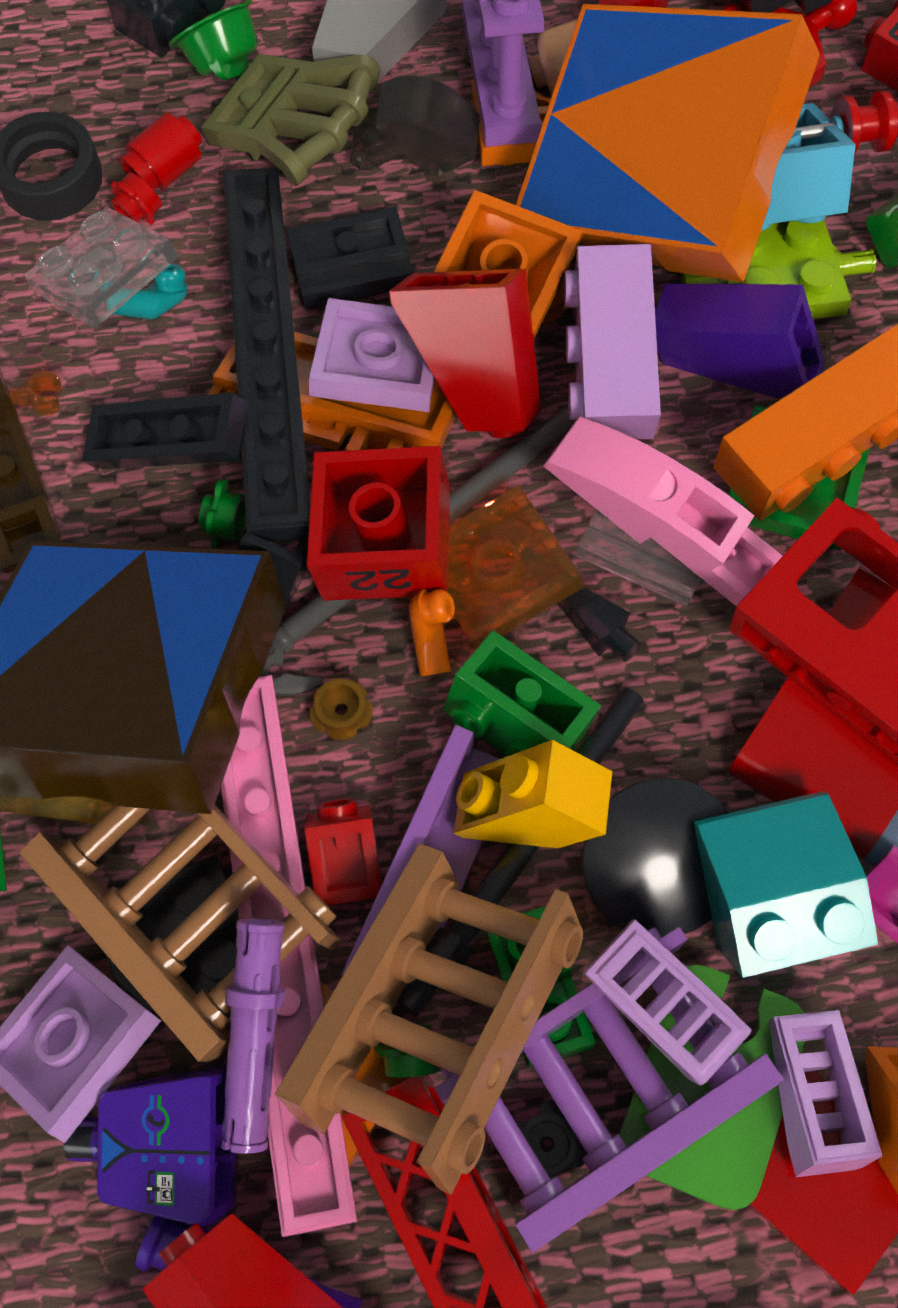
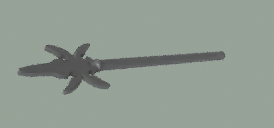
[259,404,577,696]

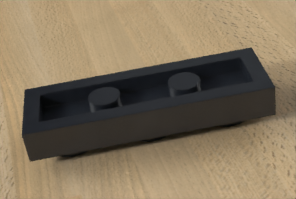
[82,392,248,469]

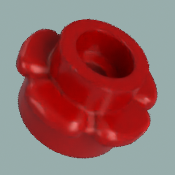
[110,172,162,226]

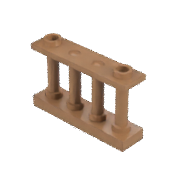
[19,804,342,1064]
[275,843,583,1195]

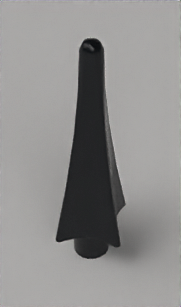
[509,541,641,662]

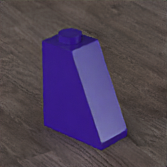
[655,284,825,399]

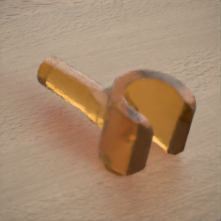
[9,371,62,416]

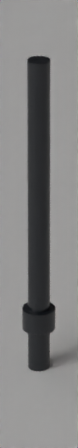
[396,688,644,1017]

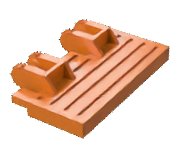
[208,332,457,452]

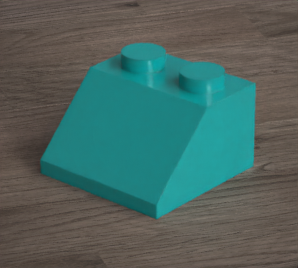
[693,791,878,978]

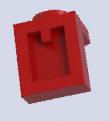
[304,798,382,906]

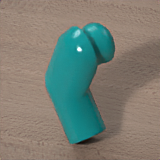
[104,263,189,320]

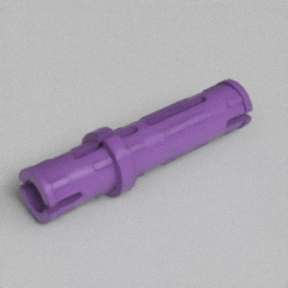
[220,918,285,1154]

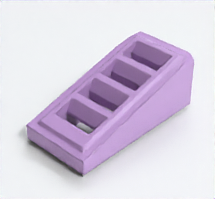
[583,919,751,1085]
[769,1010,883,1177]

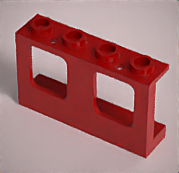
[729,498,898,764]

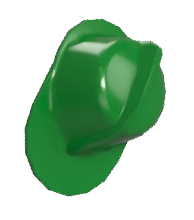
[169,0,258,81]

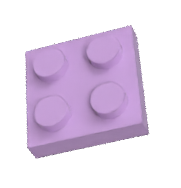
[309,298,435,412]
[0,945,161,1143]

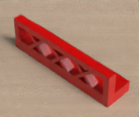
[342,1075,548,1308]

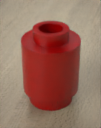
[119,112,203,191]

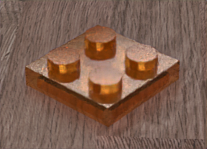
[448,485,585,650]

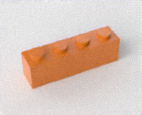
[713,324,898,521]

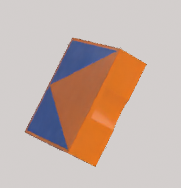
[516,4,820,283]

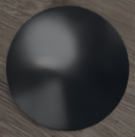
[582,778,728,938]

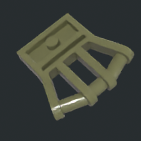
[201,54,380,186]

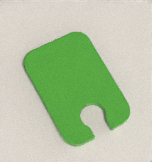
[619,964,805,1210]

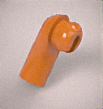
[409,589,455,677]

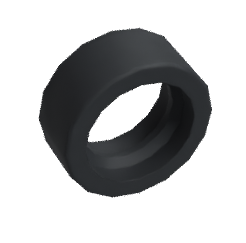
[0,111,102,221]

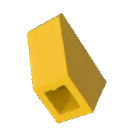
[453,740,613,848]

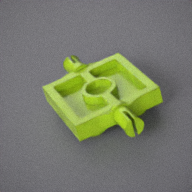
[681,220,876,319]

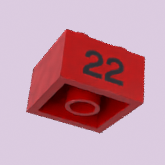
[307,446,450,601]

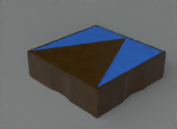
[0,541,286,814]

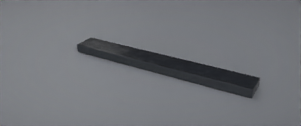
[223,168,311,541]

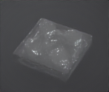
[23,207,179,329]

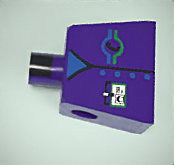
[64,1065,236,1226]

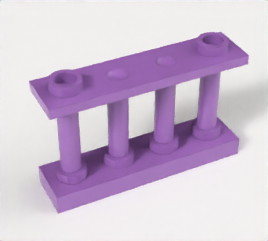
[461,0,545,147]
[434,927,784,1253]

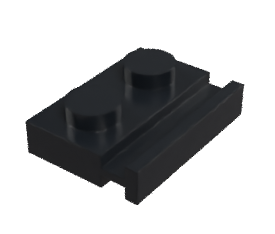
[286,207,415,309]

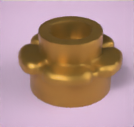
[309,678,373,741]

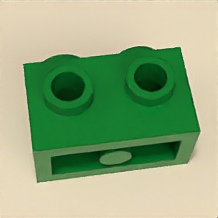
[443,630,601,757]

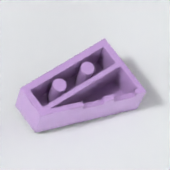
[564,244,661,439]

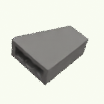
[312,0,446,92]

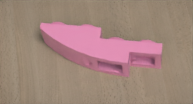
[543,416,782,606]

